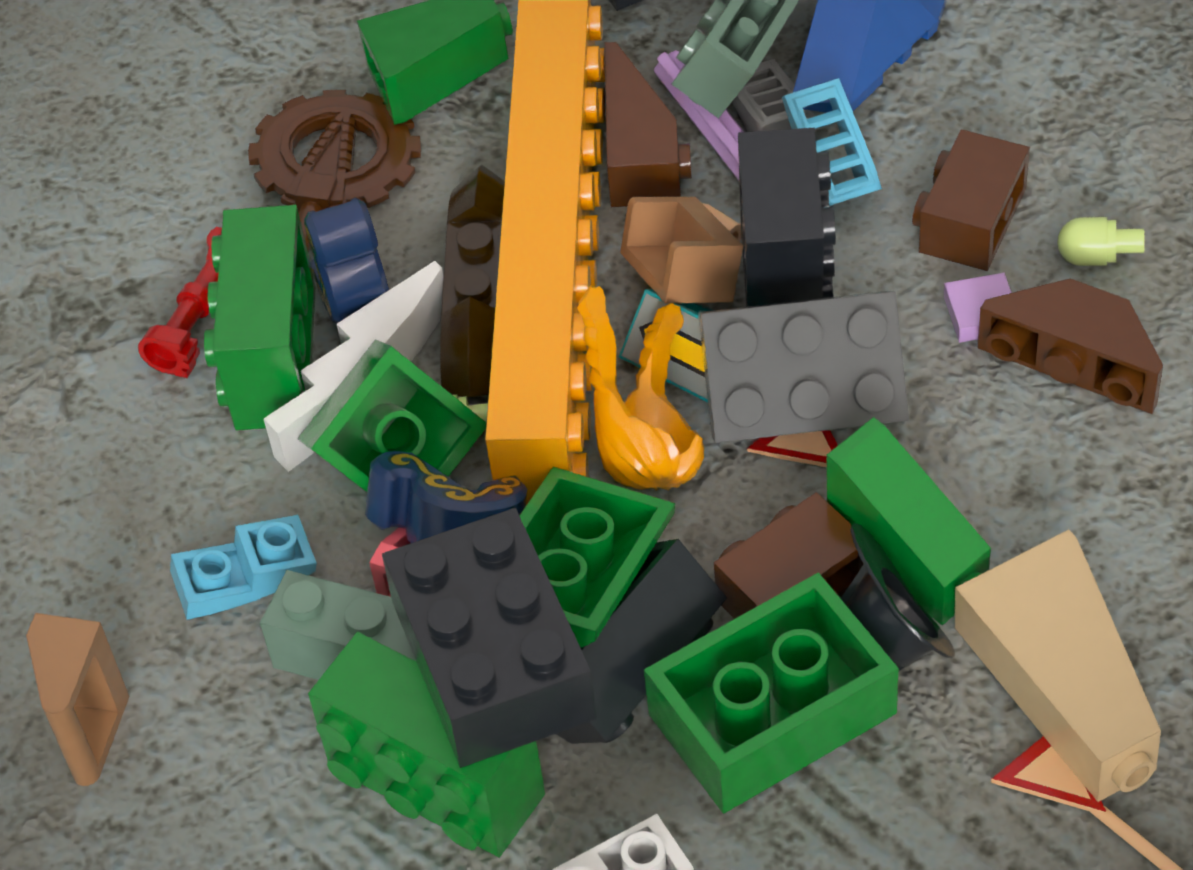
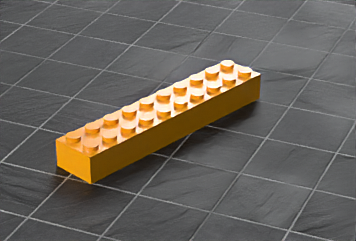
[486,0,605,507]

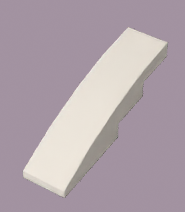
[263,261,444,472]

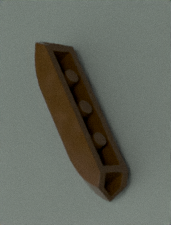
[440,165,505,397]

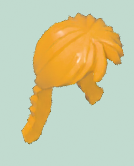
[577,285,705,491]

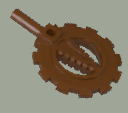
[248,89,421,254]

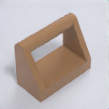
[26,613,130,786]

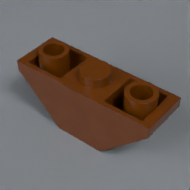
[978,278,1163,414]

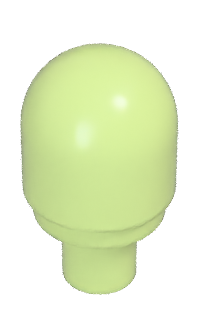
[1057,217,1144,266]

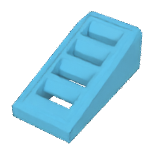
[782,78,882,206]

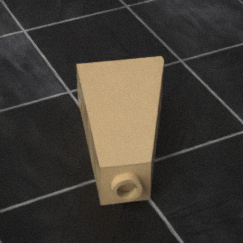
[955,529,1161,802]

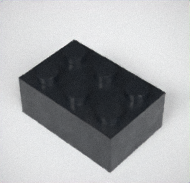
[738,127,836,307]
[382,508,597,768]

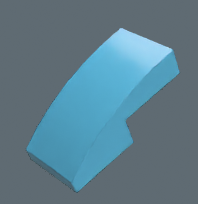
[170,515,317,620]

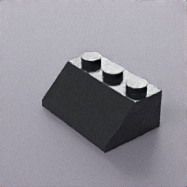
[556,539,727,744]

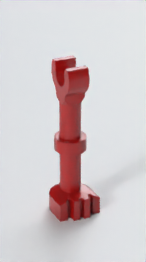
[138,227,222,378]

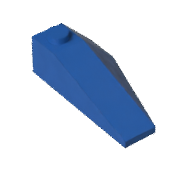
[793,0,947,113]

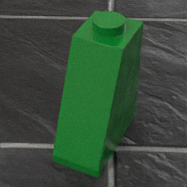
[357,0,513,125]
[827,417,991,626]

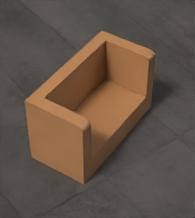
[620,197,743,304]

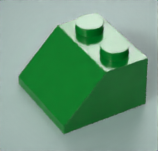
[298,339,487,493]

